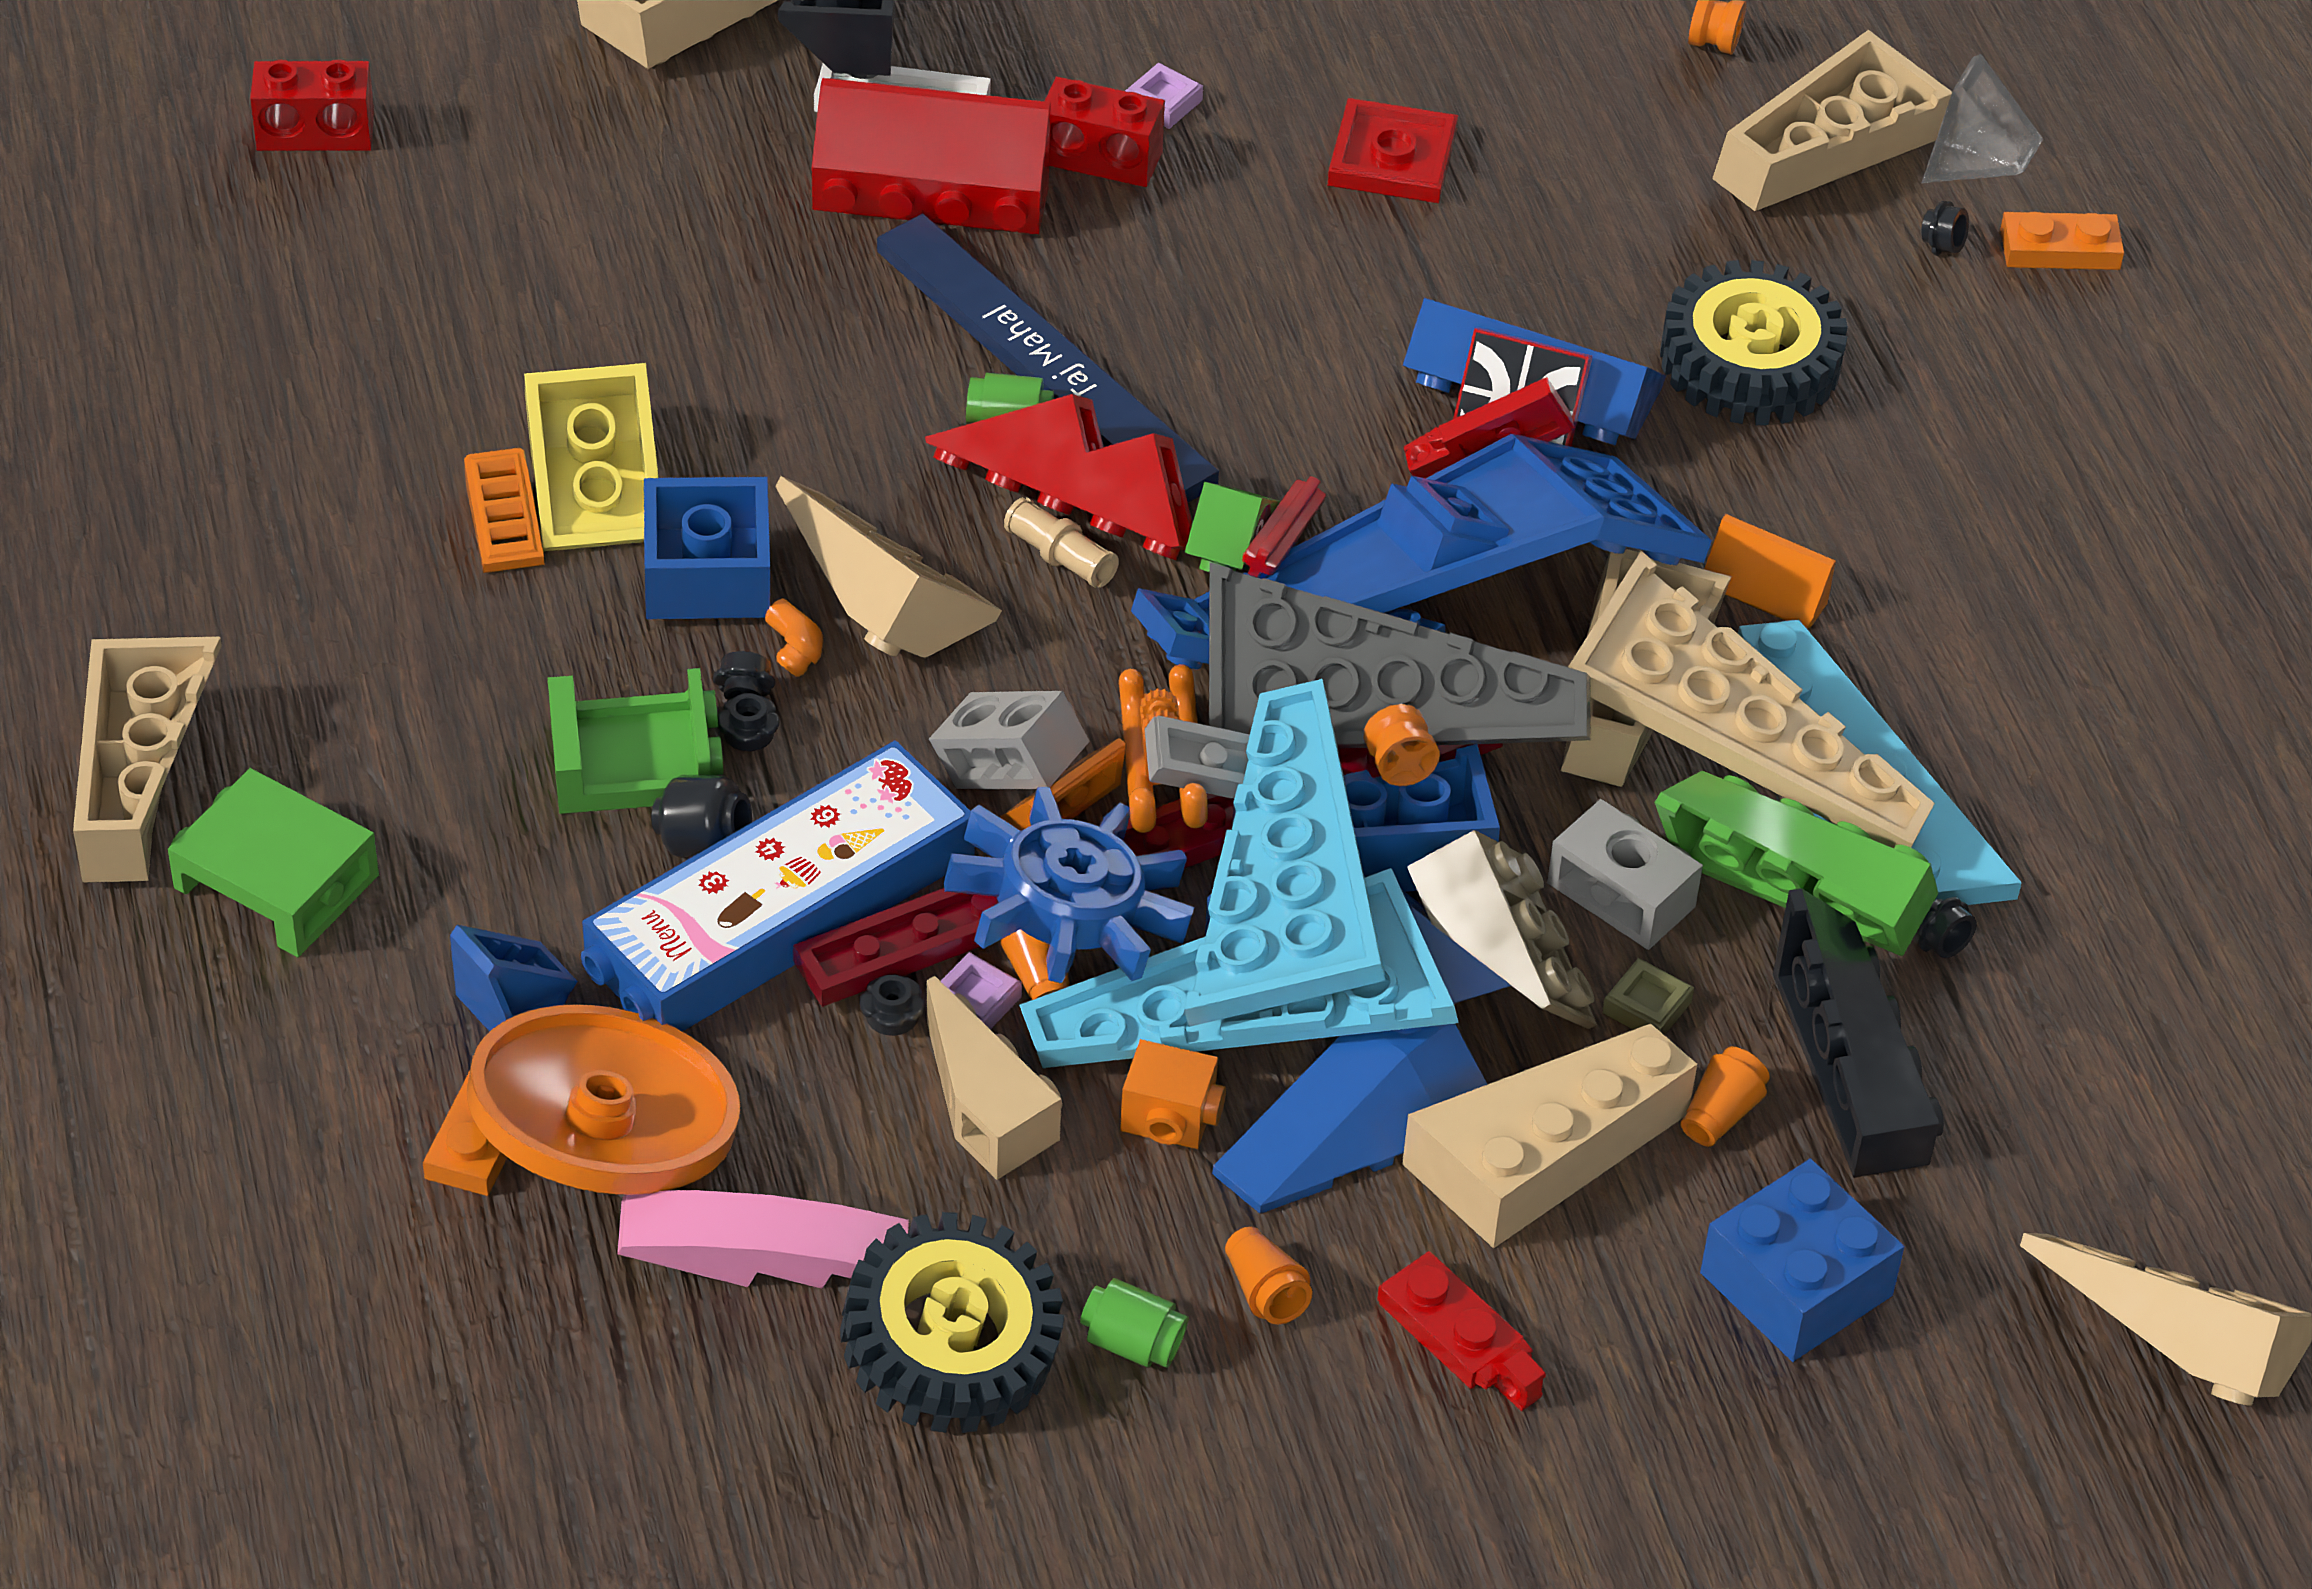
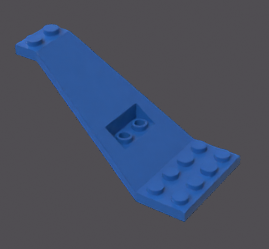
[1131,434,1712,669]

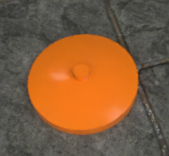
[467,1005,740,1195]

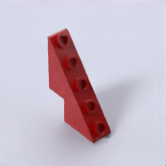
[925,394,1192,560]

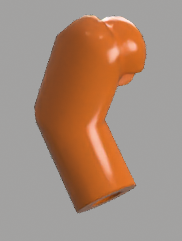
[765,598,824,677]

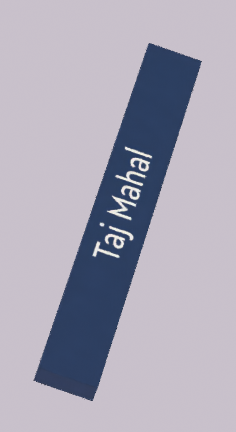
[877,214,1219,503]

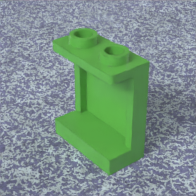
[548,668,723,814]
[168,768,379,958]

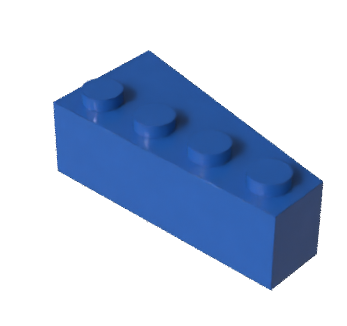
[1232,744,1500,892]

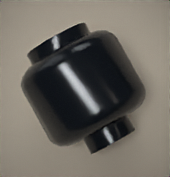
[651,775,752,858]

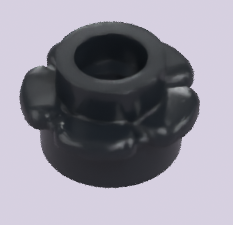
[1921,201,1969,256]
[713,651,775,700]
[717,693,780,751]
[1918,897,1977,958]
[860,975,925,1036]

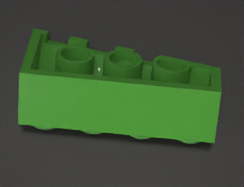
[1655,771,1938,957]

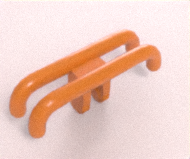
[1119,664,1208,833]

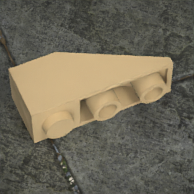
[927,976,1062,1180]

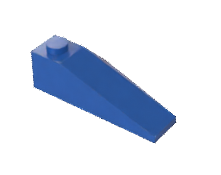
[1212,1024,1488,1214]

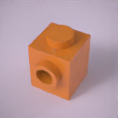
[1120,1039,1226,1149]

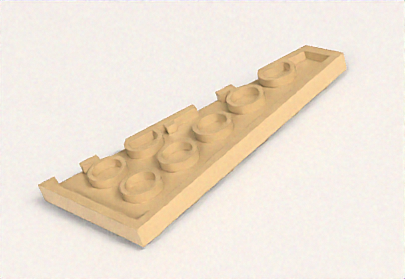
[1568,551,1935,848]

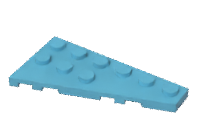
[1738,620,2022,905]
[1184,679,1386,1027]
[1019,868,1459,1068]

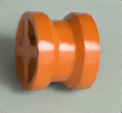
[1688,0,1746,55]
[1363,704,1440,786]

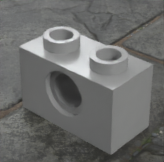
[1547,799,1703,950]

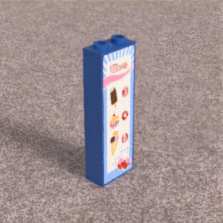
[581,740,975,1032]

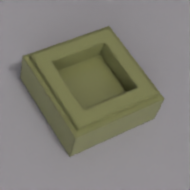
[1602,958,1694,1035]

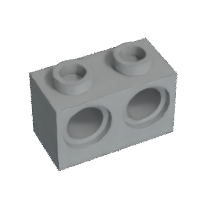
[929,691,1090,789]

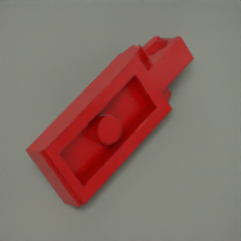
[1404,377,1575,479]
[1377,1251,1546,1412]

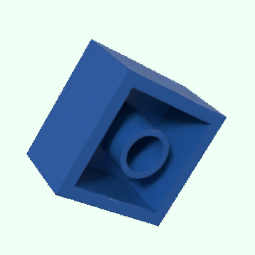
[644,477,770,619]
[1700,1158,1905,1362]

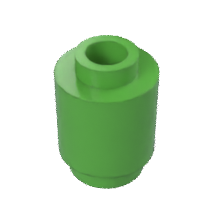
[966,372,1054,424]
[1080,1278,1189,1368]

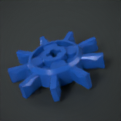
[944,787,1195,983]

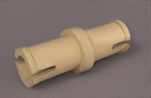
[1004,497,1119,588]

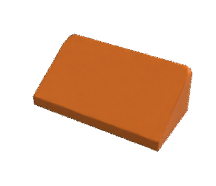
[1704,514,1836,629]
[1000,738,1126,831]

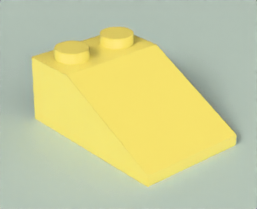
[524,363,659,552]

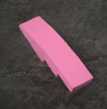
[617,1190,909,1289]

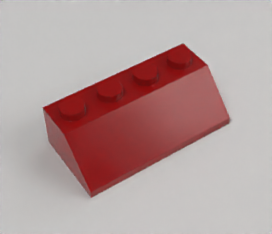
[812,78,1051,235]

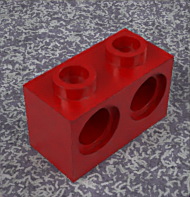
[250,60,374,151]
[1044,76,1165,187]

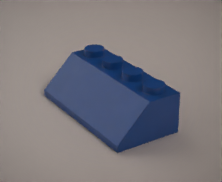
[1402,298,1666,446]

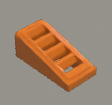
[464,448,545,573]

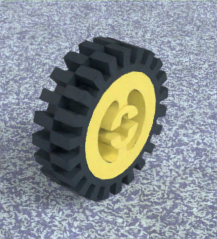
[1660,260,1848,425]
[840,1212,1064,1433]

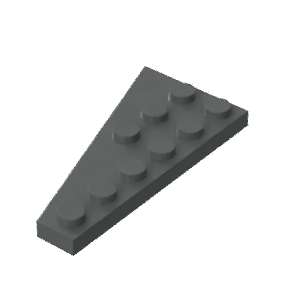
[1209,562,1591,749]

